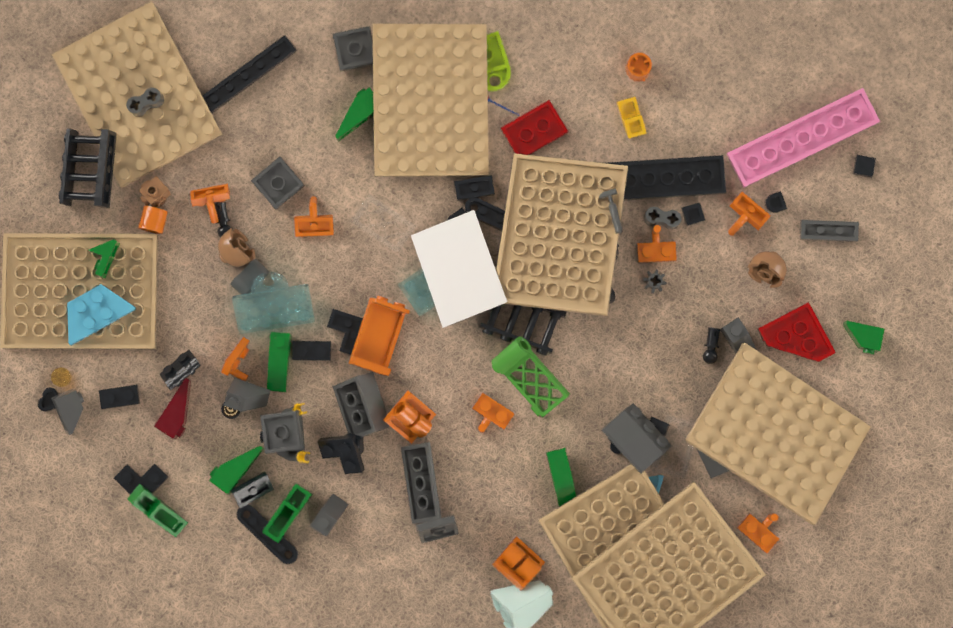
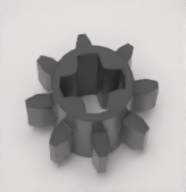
[642,269,667,294]

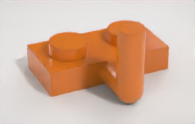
[190,183,230,224]
[728,192,771,236]
[294,196,334,237]
[637,225,677,263]
[221,337,250,381]
[472,393,515,433]
[737,513,779,554]

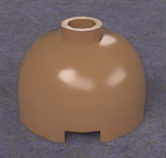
[218,228,256,267]
[747,251,787,288]

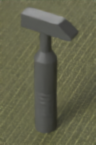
[599,188,623,234]

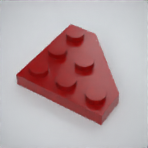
[757,302,836,362]

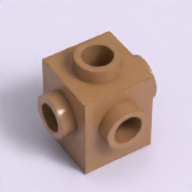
[139,176,171,207]

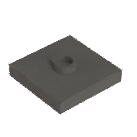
[333,26,373,71]
[251,157,305,210]
[260,410,304,454]
[416,515,459,543]

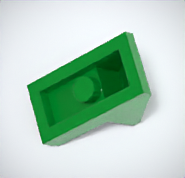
[88,240,120,278]

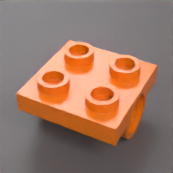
[383,391,436,444]
[492,536,545,591]

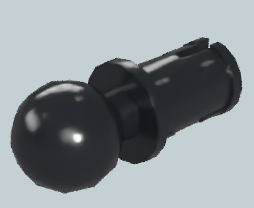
[214,202,233,238]
[703,327,721,364]

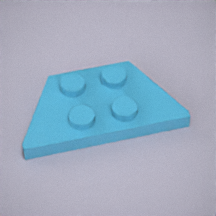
[67,284,136,346]

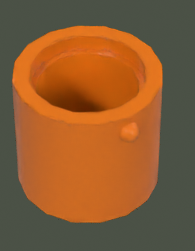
[626,53,652,81]
[138,206,168,234]

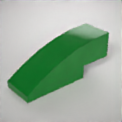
[546,448,577,507]
[262,483,313,543]
[127,484,188,538]

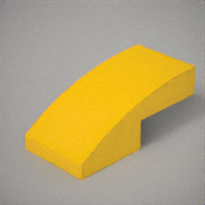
[617,96,647,139]

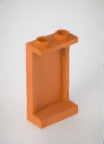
[348,296,410,376]

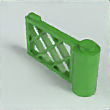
[492,337,570,417]

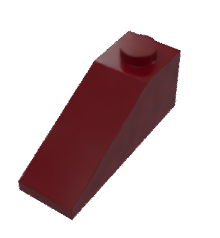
[154,378,191,440]

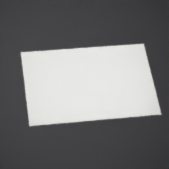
[411,210,507,328]

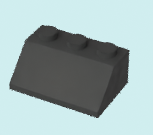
[332,372,391,437]
[602,403,672,474]

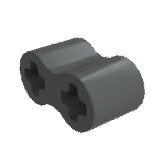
[126,87,164,117]
[644,207,681,229]
[230,259,269,298]

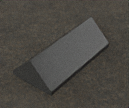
[401,442,442,524]

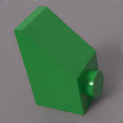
[843,321,885,355]

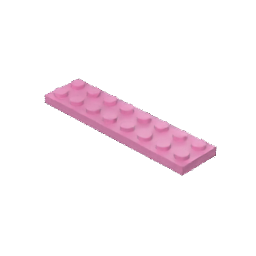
[727,88,880,188]

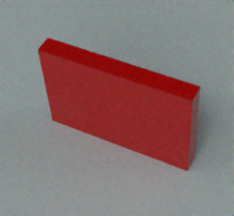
[500,100,569,155]

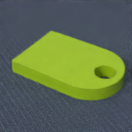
[487,31,511,92]

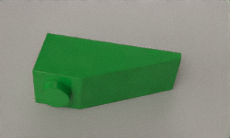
[335,87,374,142]
[267,332,292,392]
[209,446,264,495]

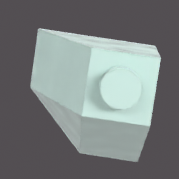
[491,580,553,628]

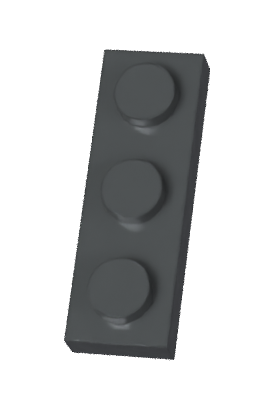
[800,220,859,242]

